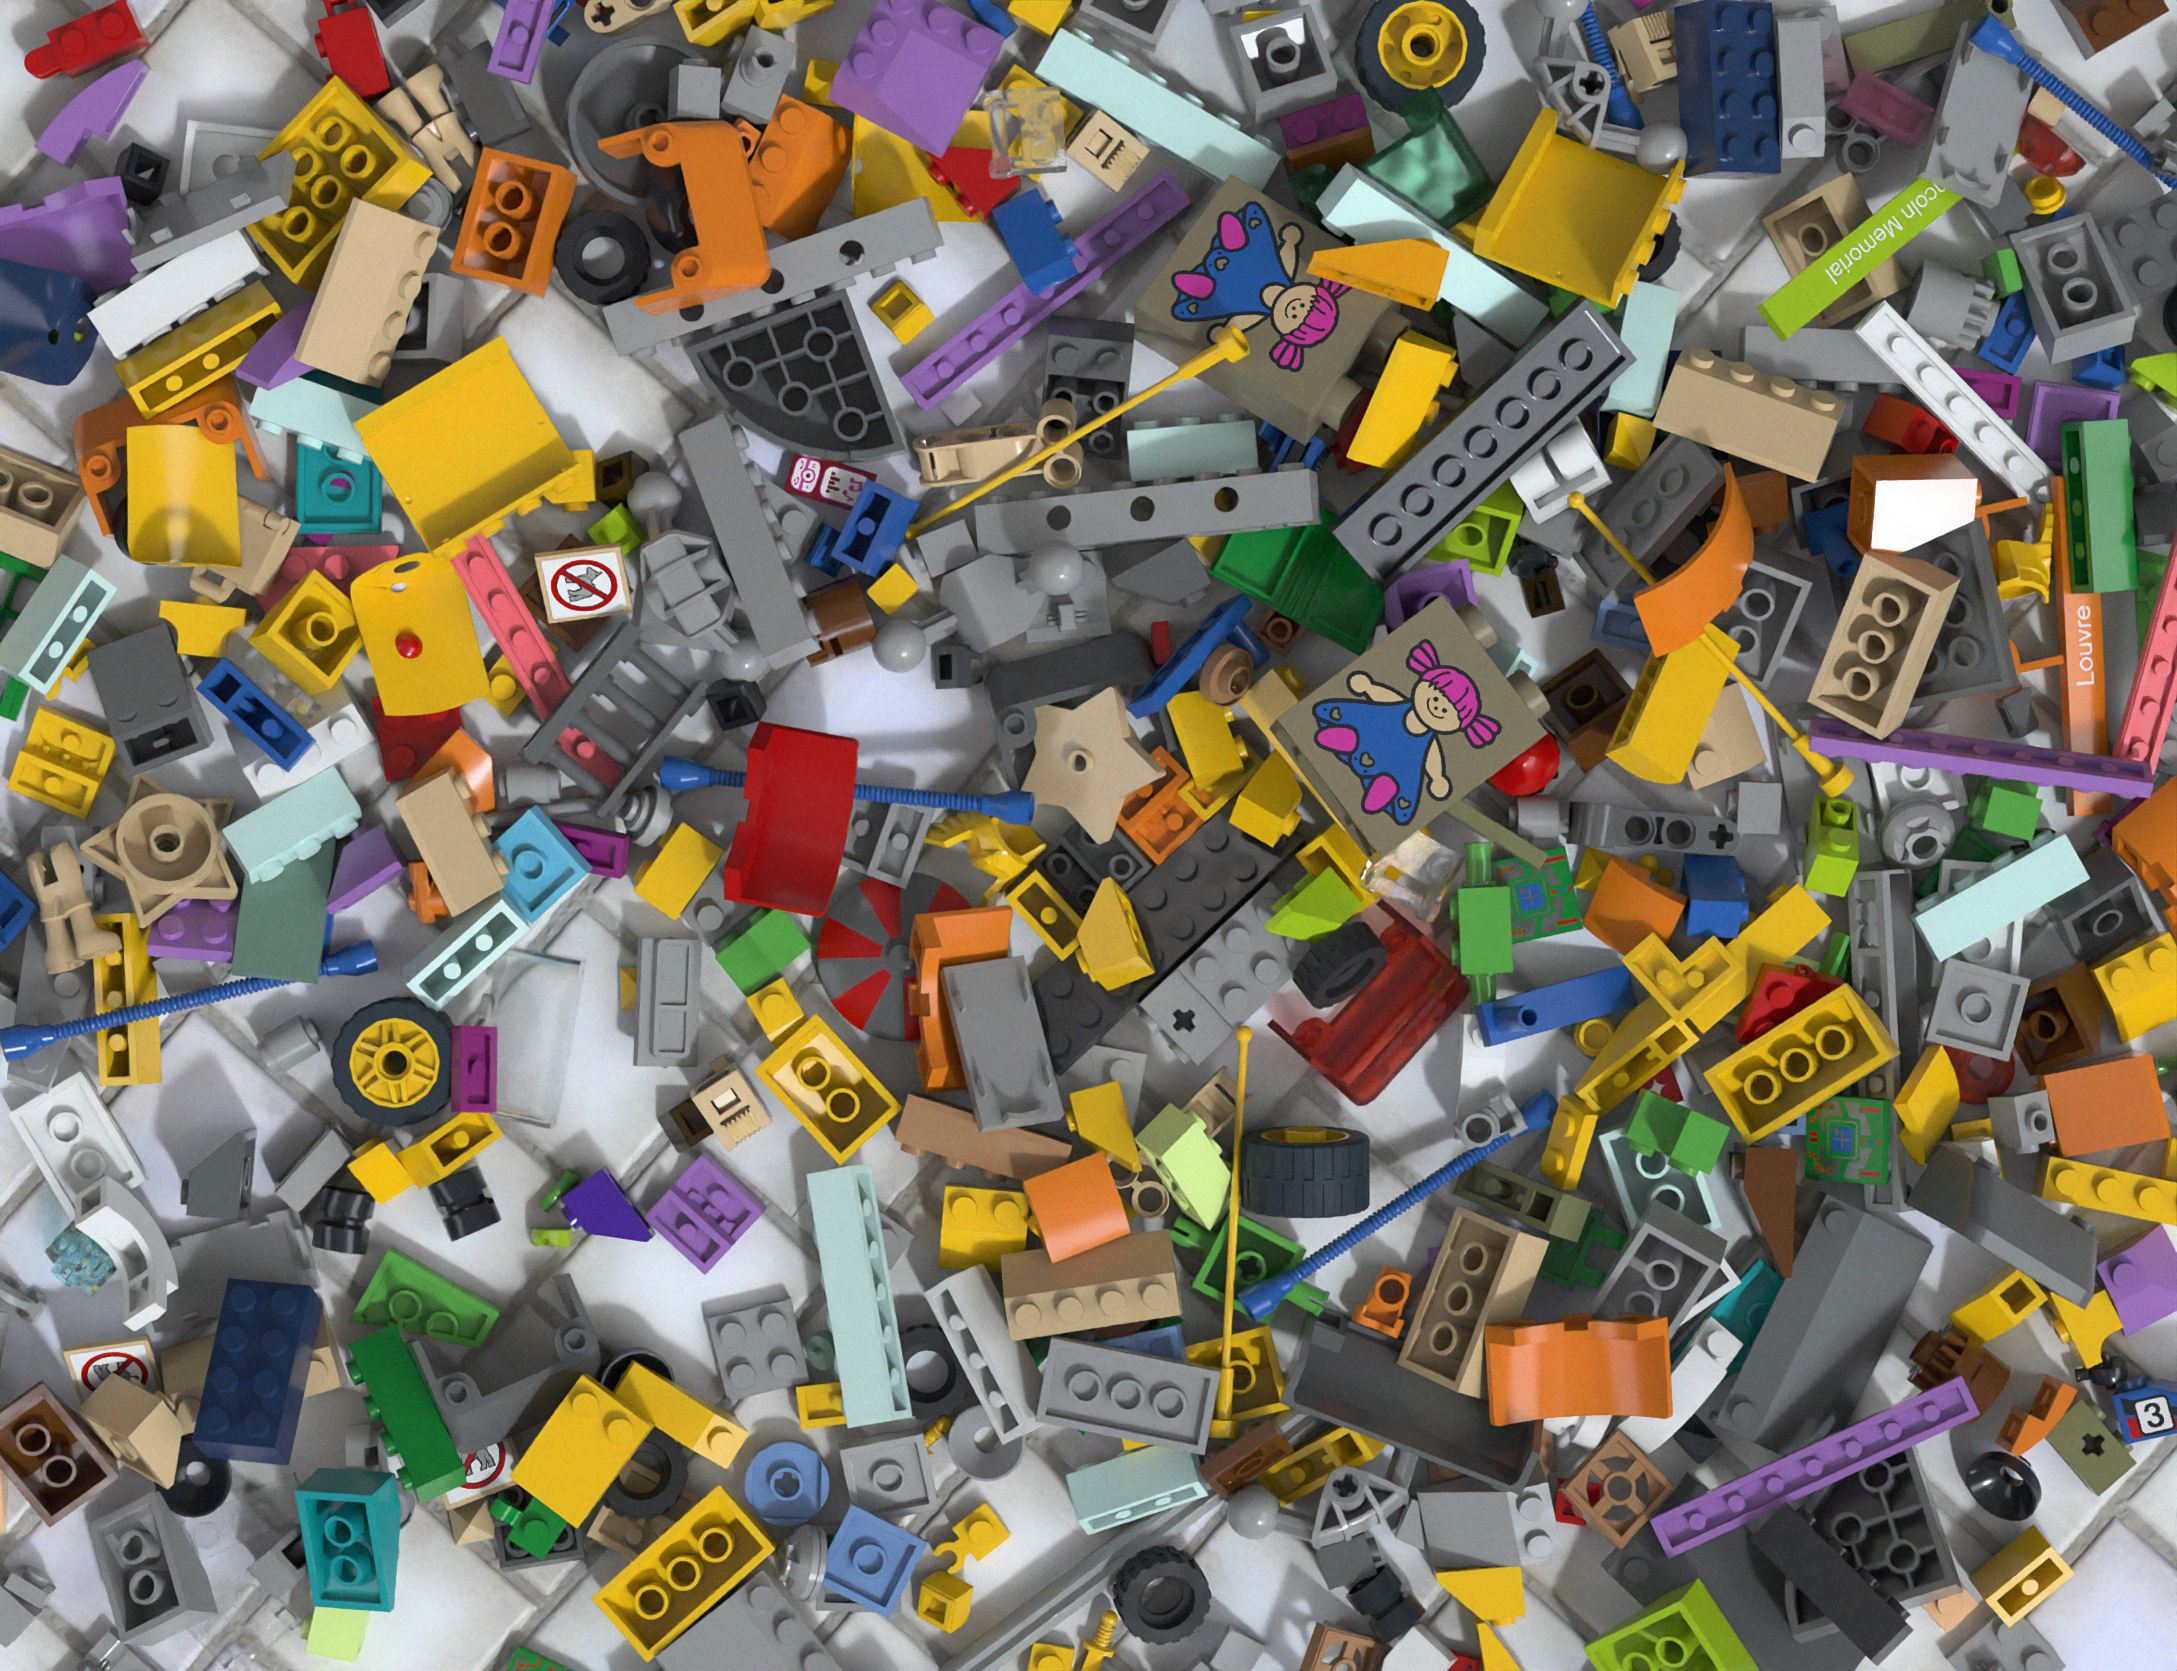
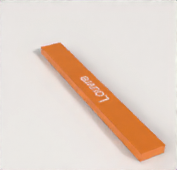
[2050,476,2111,816]

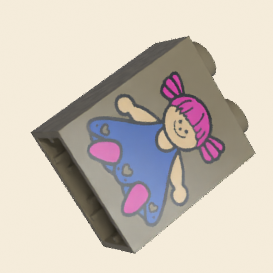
[1134,174,1412,446]
[1269,595,1550,865]

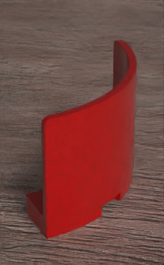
[724,721,859,917]

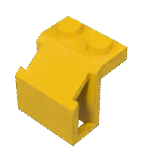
[1295,821,1440,921]

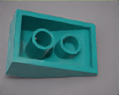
[295,1468,401,1612]

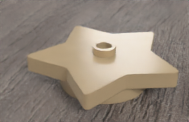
[1020,684,1166,844]
[80,772,238,929]

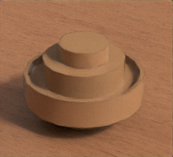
[1199,644,1254,708]

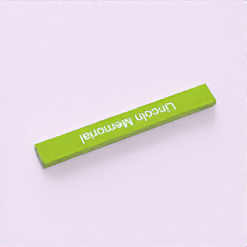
[1756,140,2024,342]

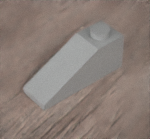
[1775,18,1825,159]

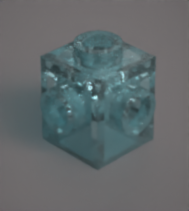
[44,1220,117,1297]

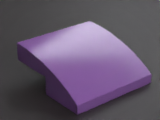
[643,1151,767,1275]

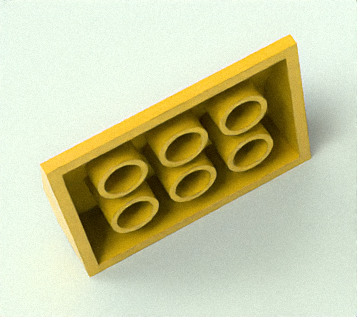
[245,75,433,294]

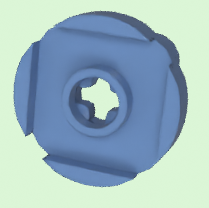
[744,1440,830,1527]

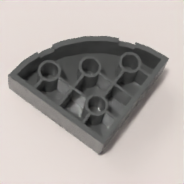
[685,288,907,463]
[1785,1445,1963,1643]

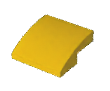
[7,704,117,820]
[1892,1045,1960,1167]

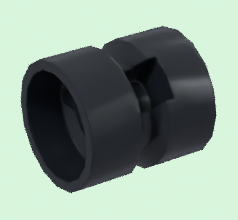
[428,1165,502,1242]
[312,1186,376,1255]
[1346,1563,1426,1644]

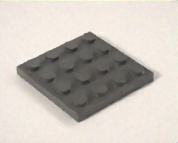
[1824,517,2019,708]

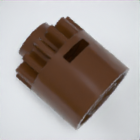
[802,574,877,668]
[1907,1323,2011,1426]

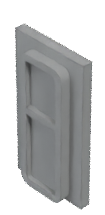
[633,936,702,1068]

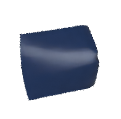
[0,258,99,386]

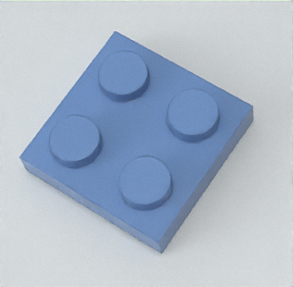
[822,1502,928,1619]

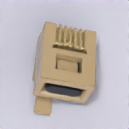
[1607,9,1678,106]
[1060,108,1150,192]
[690,1054,773,1152]

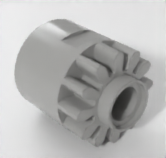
[1901,259,2000,351]

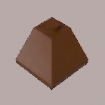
[1710,469,1789,537]
[2014,959,2102,1076]

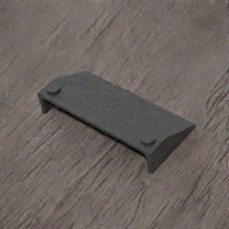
[1708,1190,1934,1456]
[1280,1306,1544,1496]
[1600,1472,1866,1671]

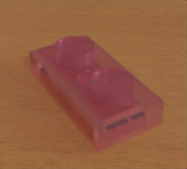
[1838,68,1936,150]

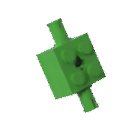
[1449,842,1513,1014]
[1170,1210,1330,1326]

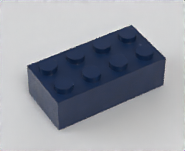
[1674,0,1781,180]
[192,1278,323,1466]

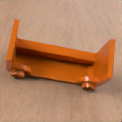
[597,120,771,316]
[72,372,274,540]

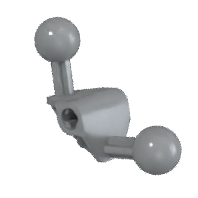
[1532,0,1688,175]
[627,471,769,682]
[872,540,1084,673]
[1227,1447,1419,1550]

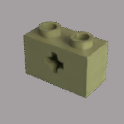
[2044,1395,2137,1497]

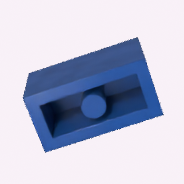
[991,188,1079,296]
[830,479,920,579]
[1679,853,1749,938]

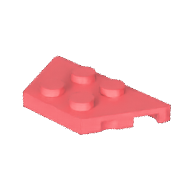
[256,545,400,614]

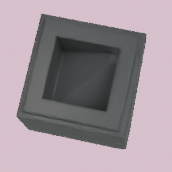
[1995,687,2040,739]

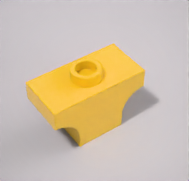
[159,595,252,659]
[2042,1286,2123,1369]

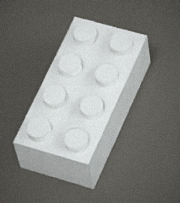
[87,228,273,361]

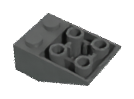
[1041,315,1134,460]
[86,621,215,777]

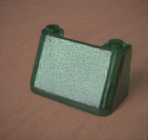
[1288,84,1495,247]

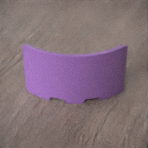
[0,176,139,294]

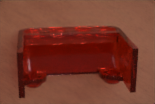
[1267,898,1470,1106]

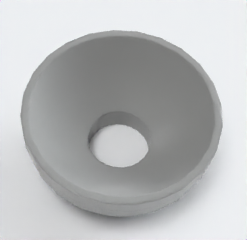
[1878,797,1956,872]
[948,1404,1026,1482]
[775,1524,828,1602]

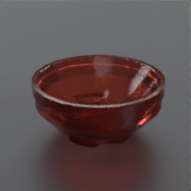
[2018,115,2087,180]
[1943,1045,2015,1105]

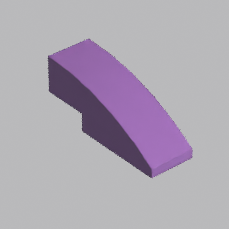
[34,59,151,169]
[236,294,317,391]

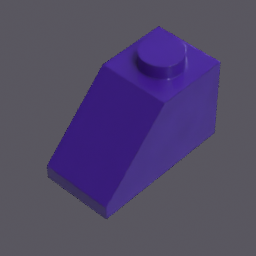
[561,1166,656,1242]

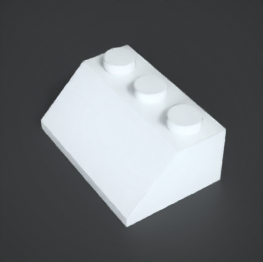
[227,675,379,805]

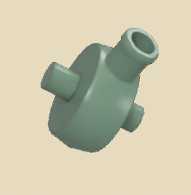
[806,1330,840,1382]

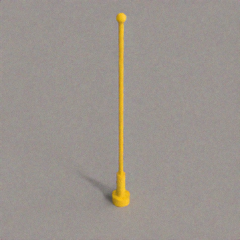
[904,324,1250,540]
[1567,491,1855,798]
[1208,1025,1253,1438]

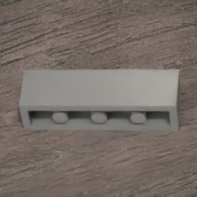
[1739,325,1907,395]

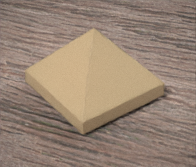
[449,1495,497,1546]

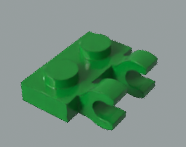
[1537,1207,1628,1291]
[488,1495,568,1561]

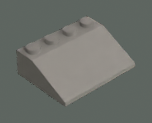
[654,1570,843,1671]

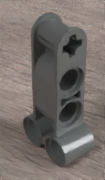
[1825,53,1953,177]
[1566,801,1740,855]

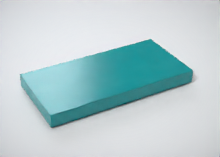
[296,368,384,534]

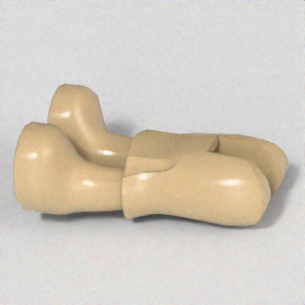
[372,63,482,195]
[27,841,122,974]

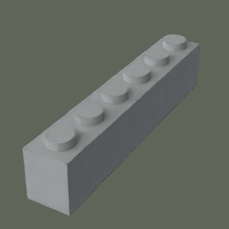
[678,414,822,670]

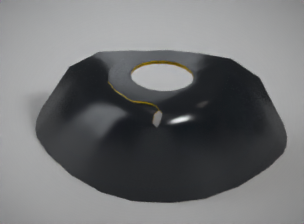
[644,164,699,256]

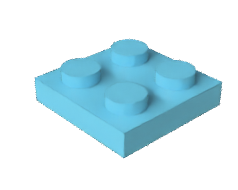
[492,805,593,924]

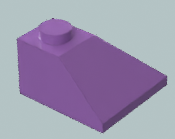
[1384,558,1479,635]
[326,822,408,915]
[2095,1223,2177,1337]

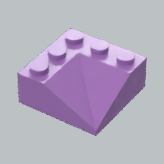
[828,0,1006,159]

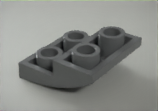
[1031,821,1155,920]
[490,1484,586,1572]

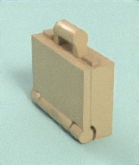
[190,493,301,603]

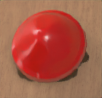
[1485,725,1560,796]

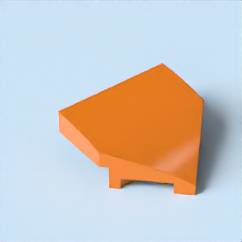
[402,726,497,814]

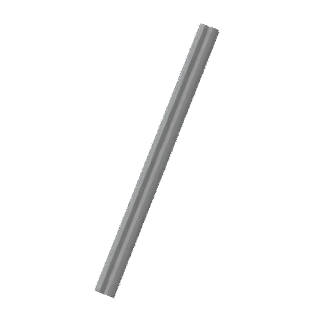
[938,1409,1328,1671]

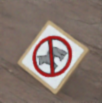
[534,543,633,623]
[63,1335,165,1405]
[441,1437,520,1511]

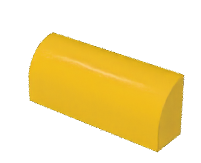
[1605,622,1741,784]

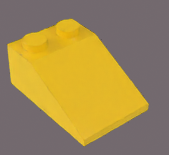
[754,1013,905,1165]
[509,1373,655,1529]

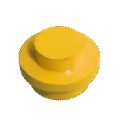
[2023,174,2066,214]
[1573,1016,1616,1057]

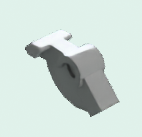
[0,1272,47,1323]

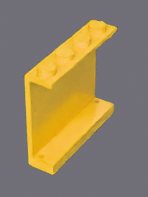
[1472,106,1688,309]
[353,335,584,561]

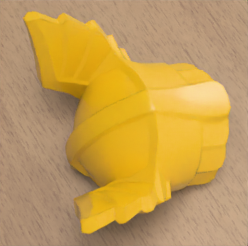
[1989,501,2054,604]
[924,810,1047,908]

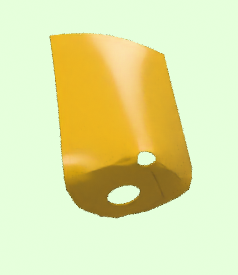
[852,110,994,223]
[127,425,242,568]
[350,552,492,716]

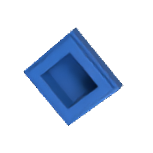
[802,523,844,578]

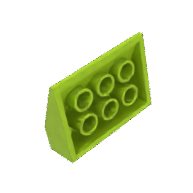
[1583,1578,1760,1671]

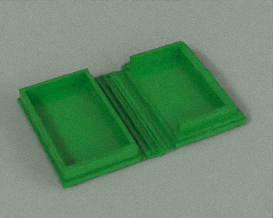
[1207,473,1385,657]

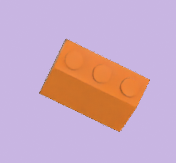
[749,93,853,243]
[449,147,578,299]

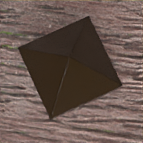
[1521,568,1566,619]

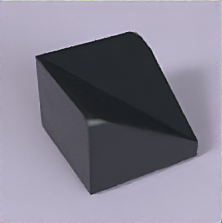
[113,142,170,206]
[705,678,767,732]
[1672,1413,1723,1464]

